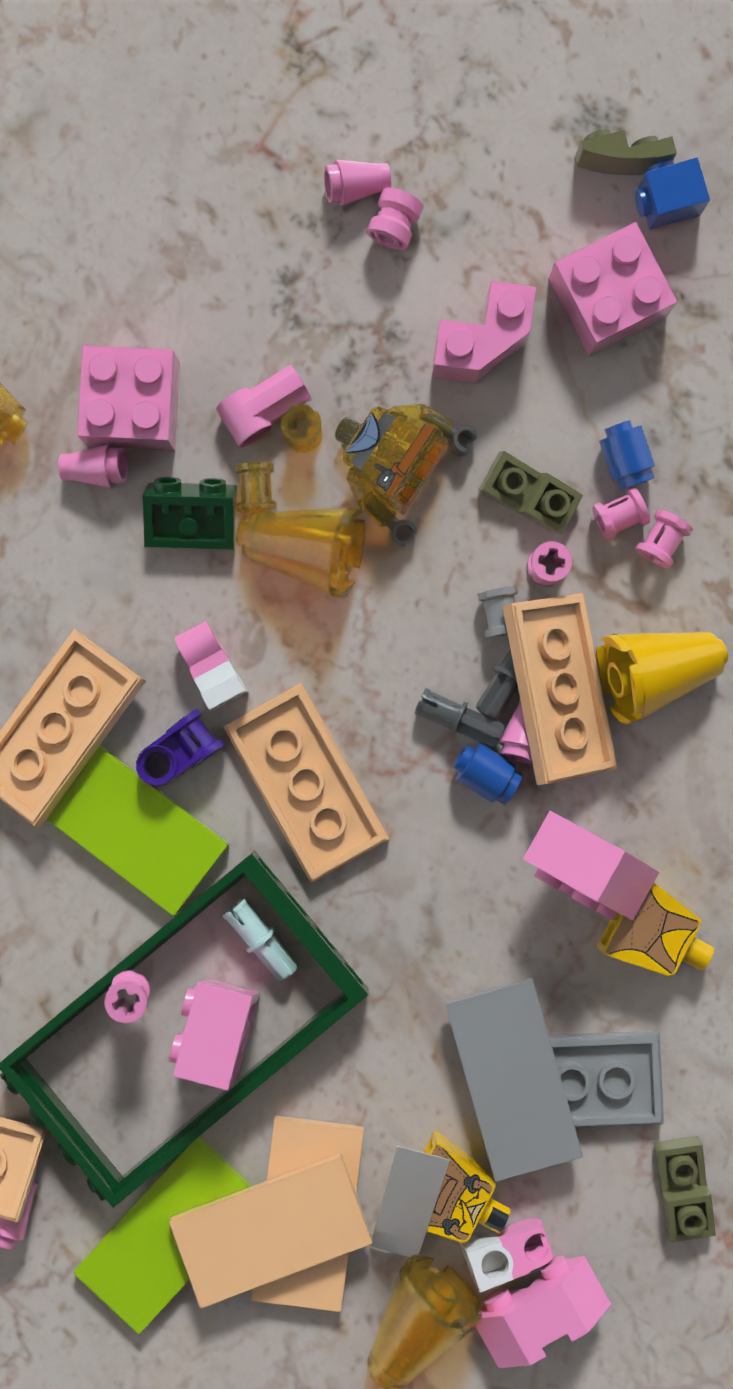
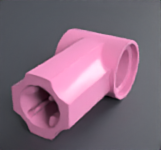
[216,365,311,448]

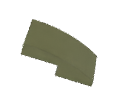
[575,129,677,175]
[478,451,583,534]
[654,1136,716,1242]

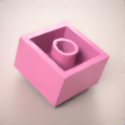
[549,222,677,357]
[77,345,180,451]
[523,811,660,921]
[169,978,260,1091]

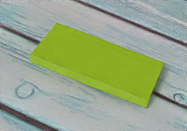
[47,745,230,916]
[73,1136,253,1334]

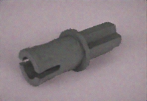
[476,649,518,720]
[414,688,505,748]

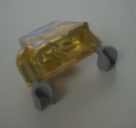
[335,403,477,547]

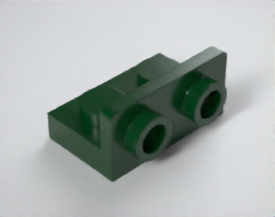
[142,477,237,550]

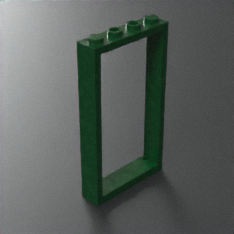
[0,850,369,1208]

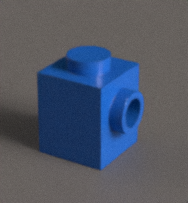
[635,157,710,230]

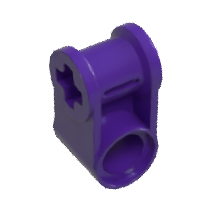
[136,709,225,786]

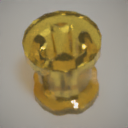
[281,404,323,453]
[235,461,277,513]

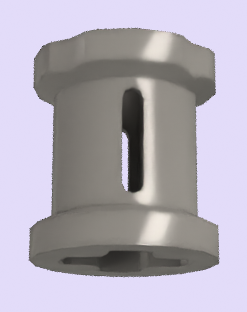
[477,586,518,638]

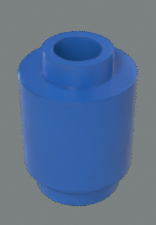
[599,420,655,490]
[452,742,523,805]

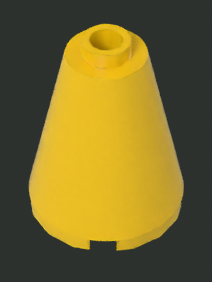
[595,632,728,724]

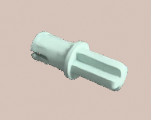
[222,897,298,981]

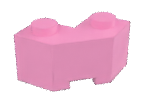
[432,281,536,383]
[472,1256,612,1368]

